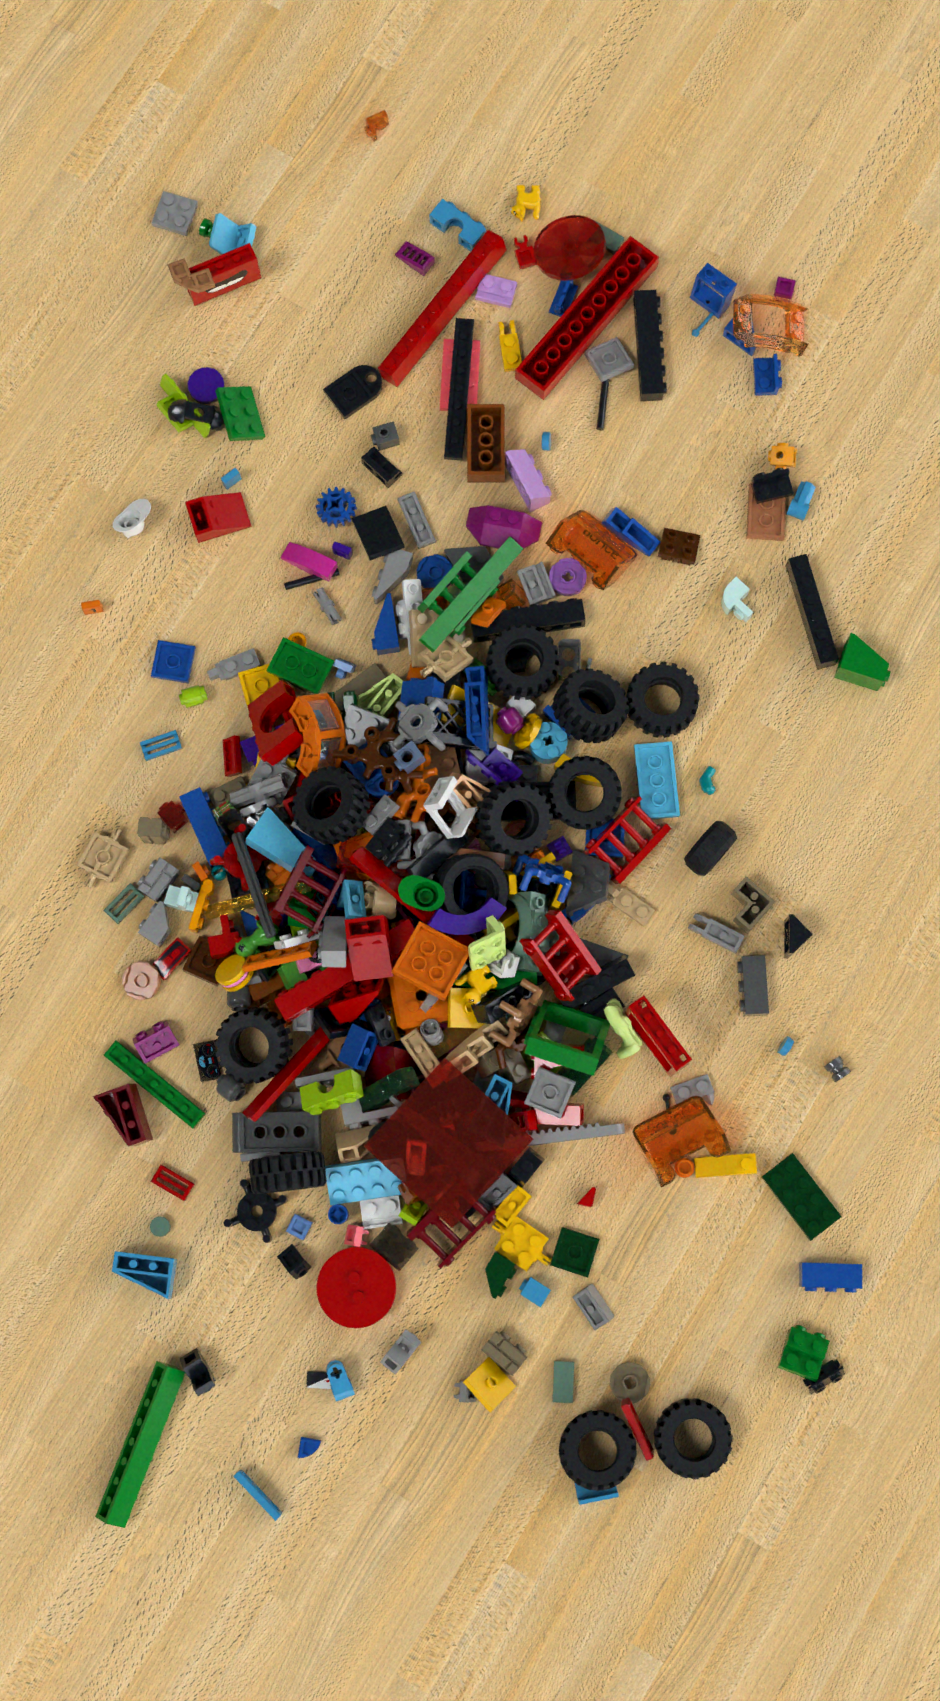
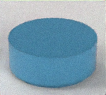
[542,432,551,451]
[777,1036,794,1056]

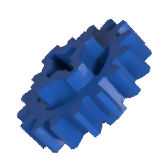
[316,487,357,528]

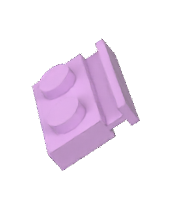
[475,274,517,308]

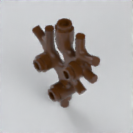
[333,717,425,795]

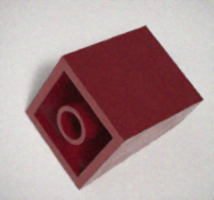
[365,1045,416,1101]

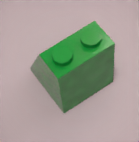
[834,633,891,691]

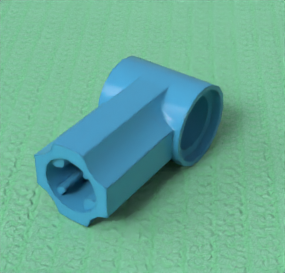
[786,481,816,521]

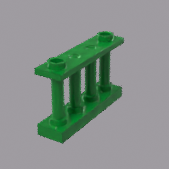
[417,551,500,638]

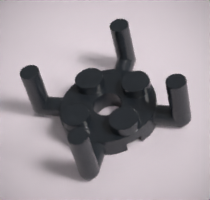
[224,1179,288,1243]

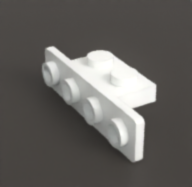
[395,579,423,655]

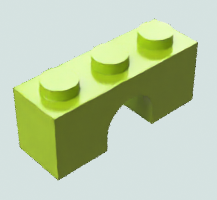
[299,1069,364,1115]

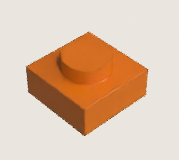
[192,861,211,883]

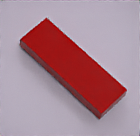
[621,1397,654,1461]

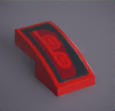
[152,937,192,980]

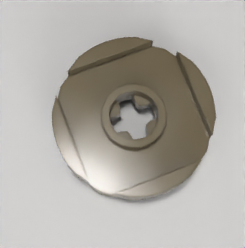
[610,1362,650,1404]

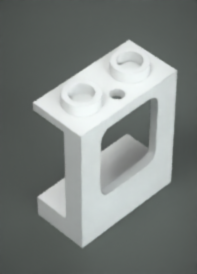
[423,776,477,839]

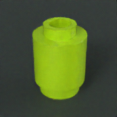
[179,685,208,708]

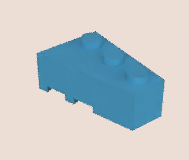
[112,1251,177,1299]

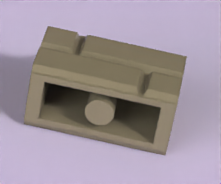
[137,817,170,845]
[481,1331,527,1376]

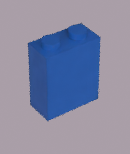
[398,677,445,729]

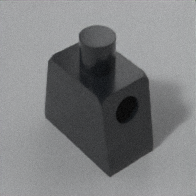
[507,1147,545,1188]

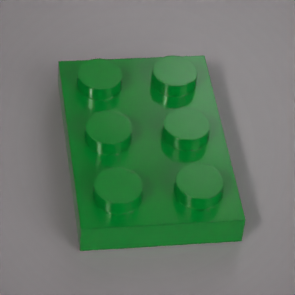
[215,386,265,441]
[266,637,334,694]

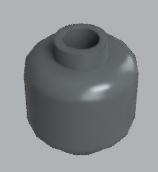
[227,985,252,1012]
[216,1074,246,1102]

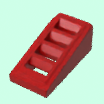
[505,1110,538,1135]

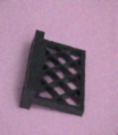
[421,696,497,751]

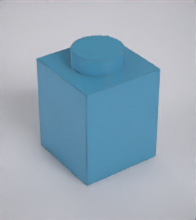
[519,1277,551,1307]

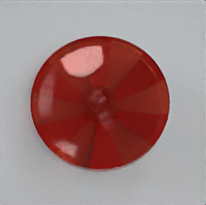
[533,215,606,281]

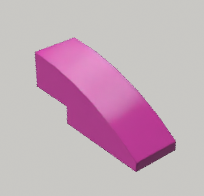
[280,542,338,582]

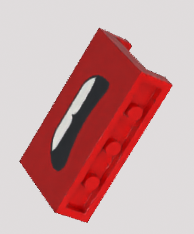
[188,243,261,306]

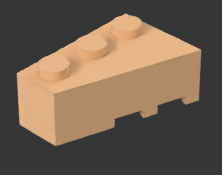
[450,772,490,824]

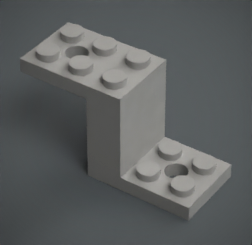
[295,1067,404,1130]

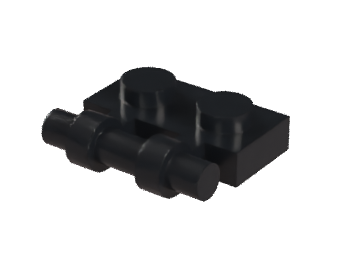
[365,817,413,868]

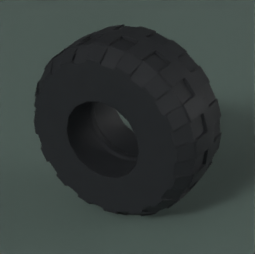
[684,821,737,876]

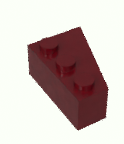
[93,1084,153,1146]

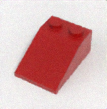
[328,978,385,1024]

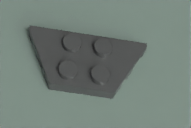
[444,546,504,608]
[566,850,610,917]

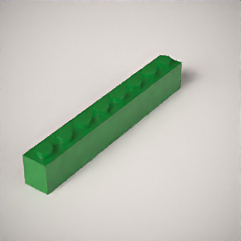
[95,1361,185,1528]

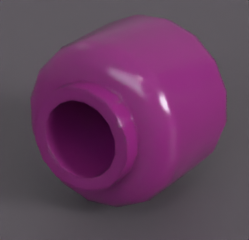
[496,707,524,735]

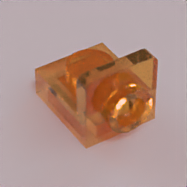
[364,110,389,142]

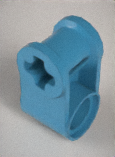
[326,1360,355,1402]

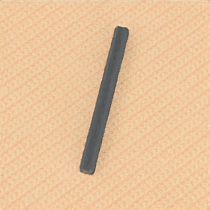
[232,832,276,938]

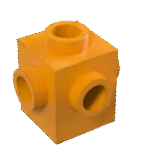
[768,443,797,469]

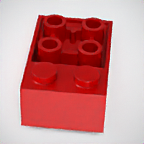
[185,492,252,543]
[345,915,394,982]

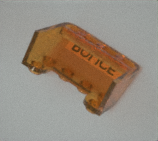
[545,510,637,590]
[633,1096,731,1188]

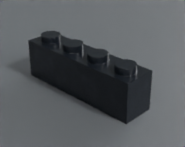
[560,954,635,1009]

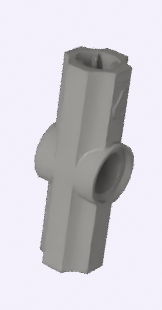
[229,773,289,809]

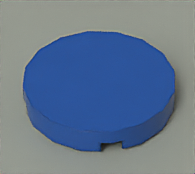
[416,554,452,590]

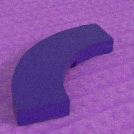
[427,897,507,935]

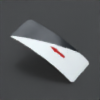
[307,1371,339,1389]

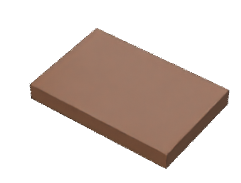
[746,483,786,541]

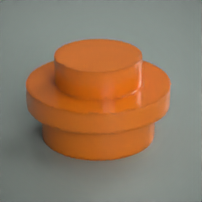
[674,1158,694,1178]

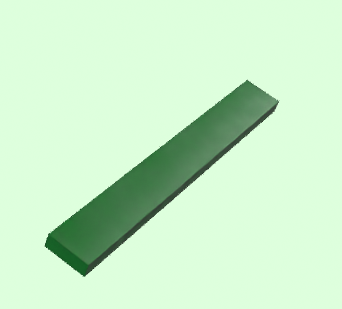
[419,537,523,653]

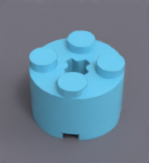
[529,722,568,764]

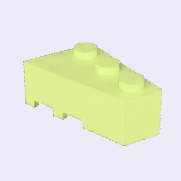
[357,673,403,717]

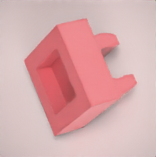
[344,1224,369,1247]

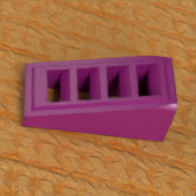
[395,241,435,276]

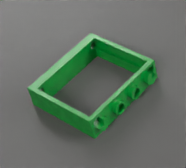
[524,1000,610,1076]

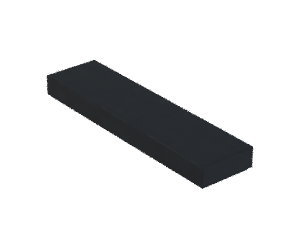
[406,834,467,878]

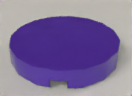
[188,367,225,404]

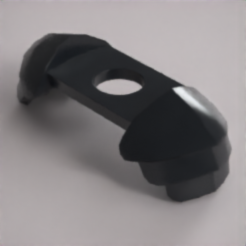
[168,399,225,431]

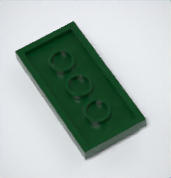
[761,1153,842,1241]

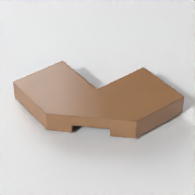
[167,258,215,293]

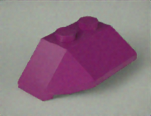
[466,505,542,549]

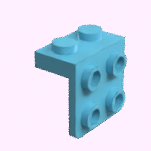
[209,213,256,255]

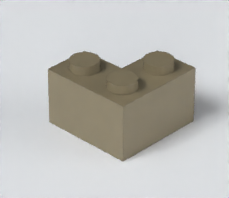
[731,876,775,934]
[475,1049,531,1087]

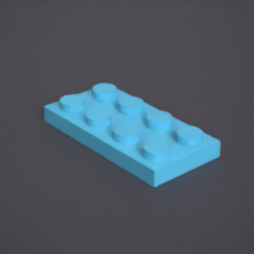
[634,741,680,819]
[325,1154,407,1205]

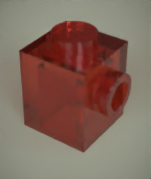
[157,801,189,833]

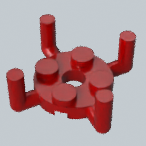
[210,824,270,891]

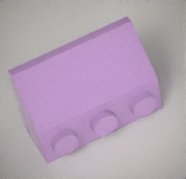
[505,449,552,512]

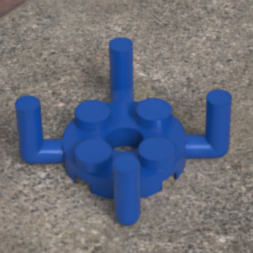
[512,854,572,903]

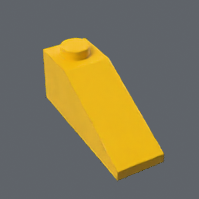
[694,1153,757,1178]

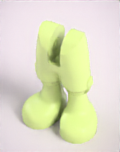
[604,999,643,1059]

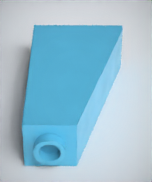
[245,807,316,877]

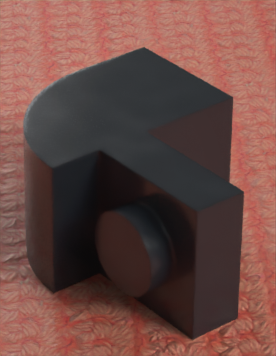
[180,1348,216,1396]

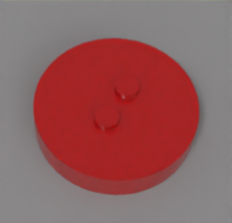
[316,1247,397,1328]

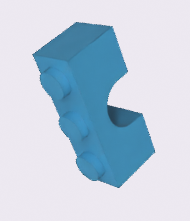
[429,199,486,252]

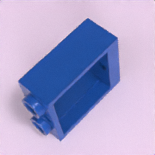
[690,263,737,319]

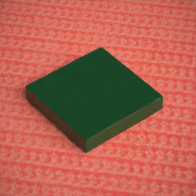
[550,1227,600,1278]

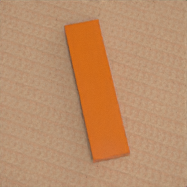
[242,940,318,973]

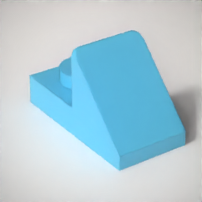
[337,879,366,919]

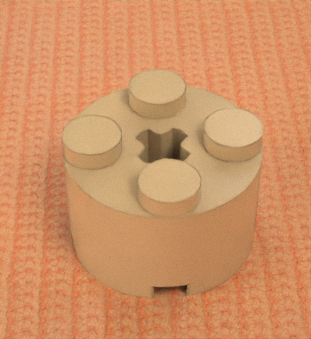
[363,881,397,921]

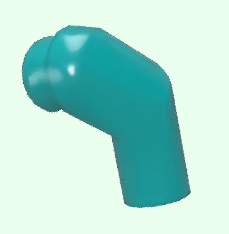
[699,766,716,795]

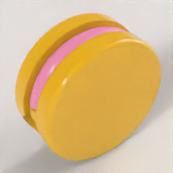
[215,954,253,992]

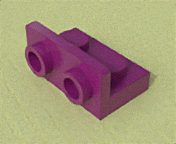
[133,1021,179,1064]

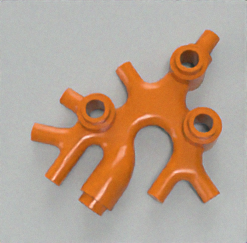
[380,744,438,823]

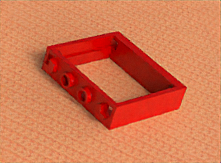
[625,995,692,1077]

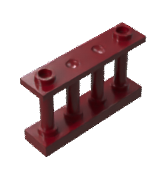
[269,845,348,939]
[406,1176,496,1269]

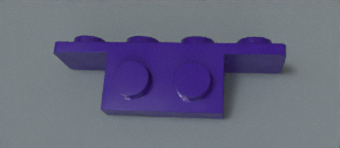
[465,747,523,802]

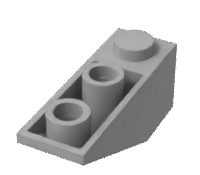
[372,549,413,604]

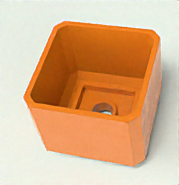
[388,975,448,1034]

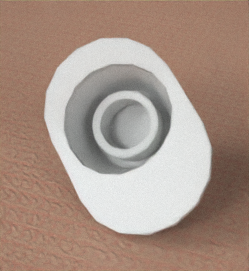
[112,499,151,538]

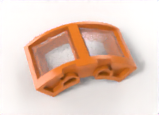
[289,693,346,778]

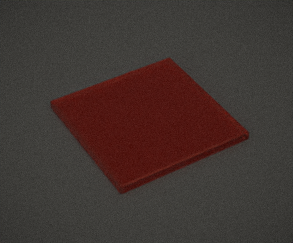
[364,1057,533,1228]

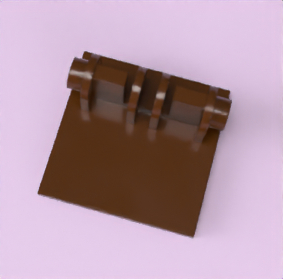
[658,528,700,566]

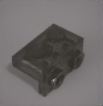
[370,1223,418,1271]

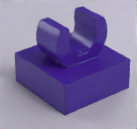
[547,836,573,862]

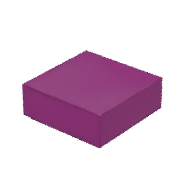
[774,277,796,300]

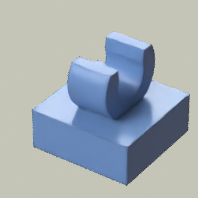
[333,658,356,679]

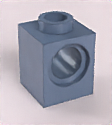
[393,741,426,774]

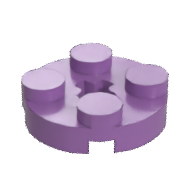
[549,558,587,596]

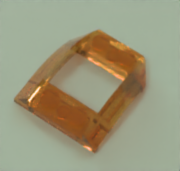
[733,294,809,357]

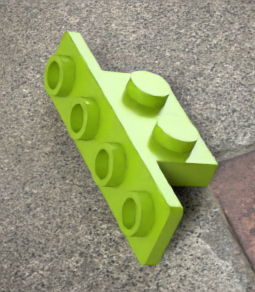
[157,374,211,438]

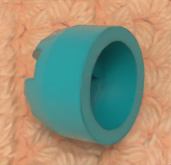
[211,865,227,881]

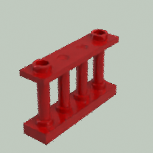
[583,796,672,884]
[519,910,602,1001]

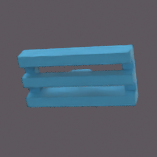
[140,730,182,761]

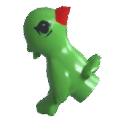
[234,920,280,957]

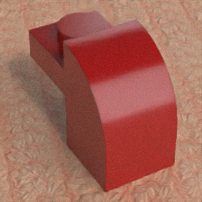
[208,914,240,960]

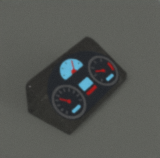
[193,1041,221,1083]

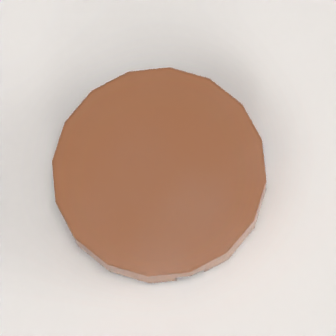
[122,961,161,1000]

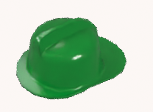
[398,875,445,911]

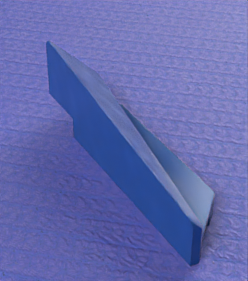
[464,666,489,755]

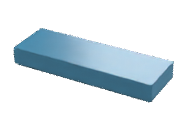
[233,1469,282,1521]

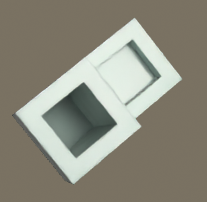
[721,577,753,622]
[164,885,199,912]

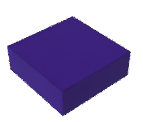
[332,541,353,560]

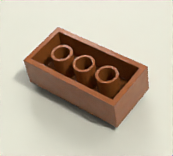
[467,404,505,483]

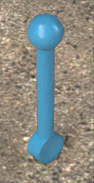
[692,313,713,337]

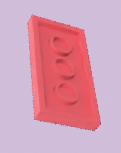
[440,339,480,411]

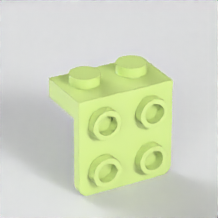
[468,915,506,971]

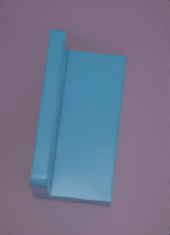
[574,1482,619,1505]

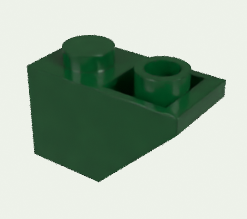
[485,1252,517,1299]

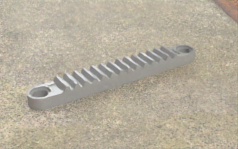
[468,1122,625,1153]

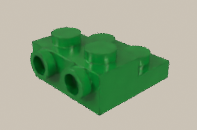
[777,1325,830,1382]

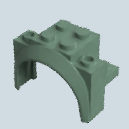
[508,891,560,976]

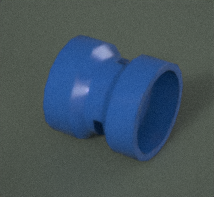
[328,1204,349,1225]

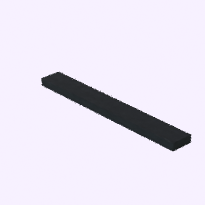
[444,318,474,461]

